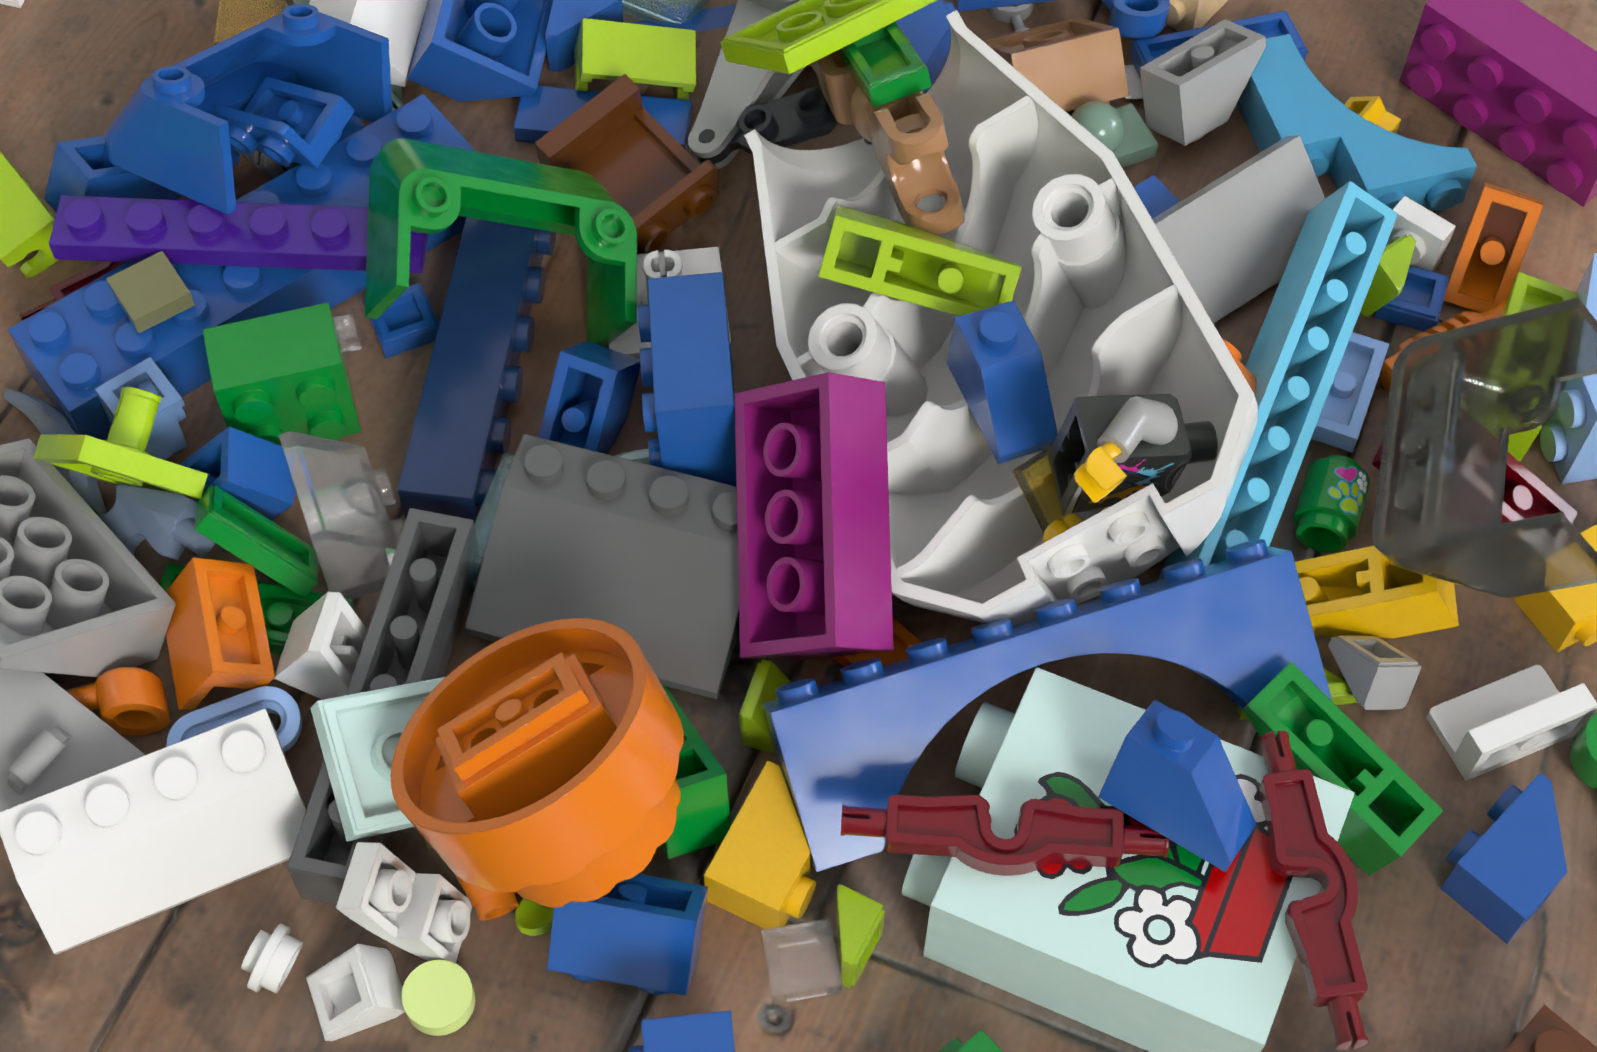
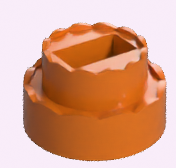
[390,618,684,908]

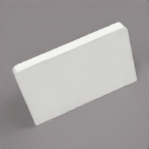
[1427,665,1597,781]

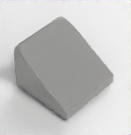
[1328,636,1422,710]

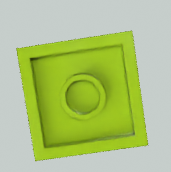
[33,387,208,499]

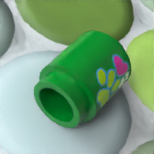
[1293,455,1370,553]

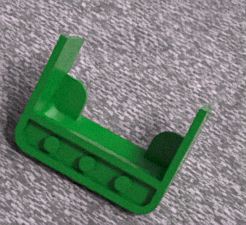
[365,139,637,347]

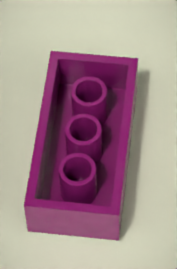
[1399,0,1597,207]
[735,372,894,661]

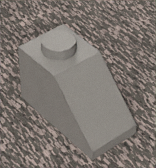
[1140,19,1266,146]

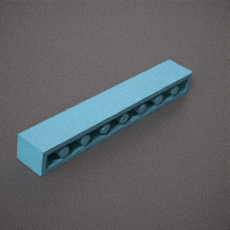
[1158,181,1398,581]

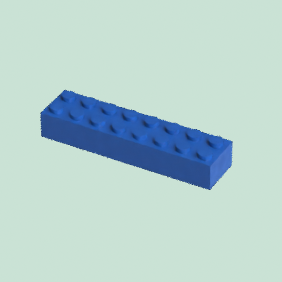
[8,94,476,441]

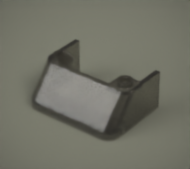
[1372,297,1597,598]

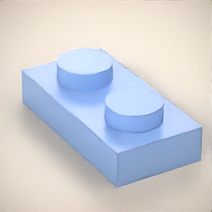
[1311,332,1389,452]

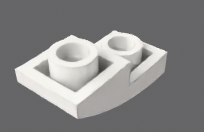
[336,842,472,963]

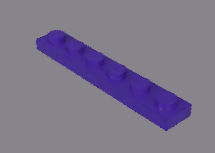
[49,195,428,273]

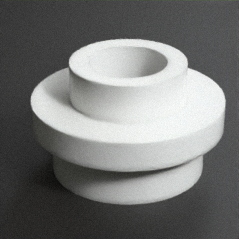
[241,923,303,994]

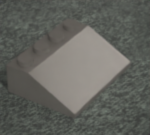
[0,438,176,677]

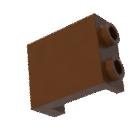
[535,74,720,254]

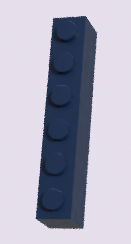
[397,217,556,531]

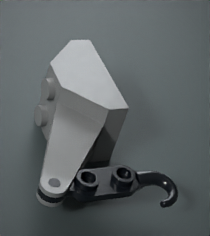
[688,0,873,169]

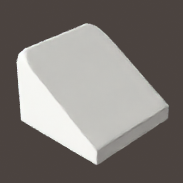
[306,943,405,1041]

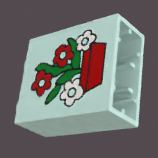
[901,667,1355,1052]

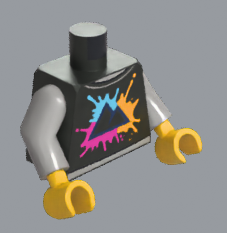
[1043,394,1218,543]

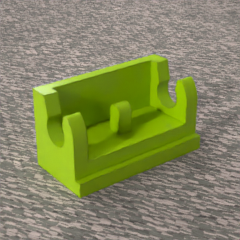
[574,18,696,100]
[0,151,59,278]

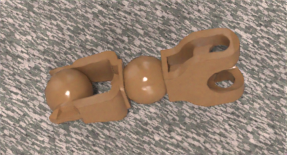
[809,23,965,236]

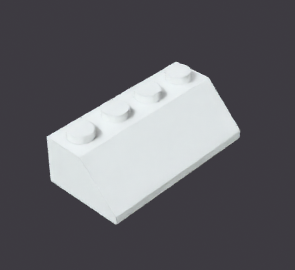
[0,709,306,955]

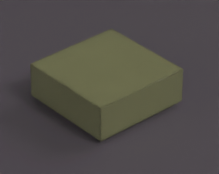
[106,251,195,334]

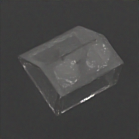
[279,431,404,599]

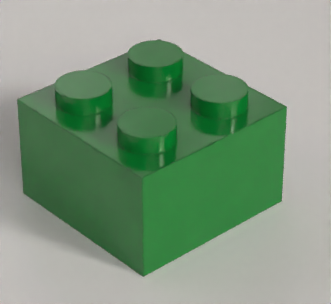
[202,302,362,448]

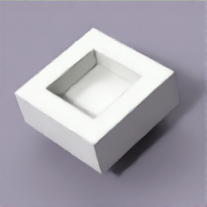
[1385,196,1456,272]

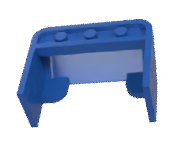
[104,4,392,215]

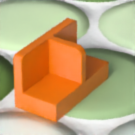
[166,557,275,711]

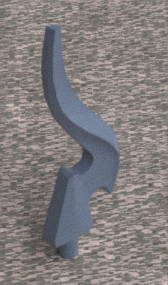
[3,388,215,560]

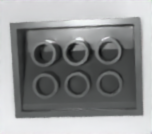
[465,434,740,699]

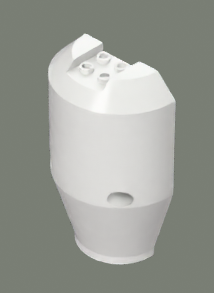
[744,10,1258,626]

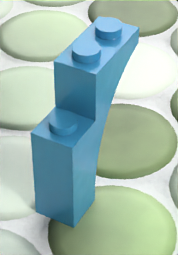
[1237,34,1477,211]

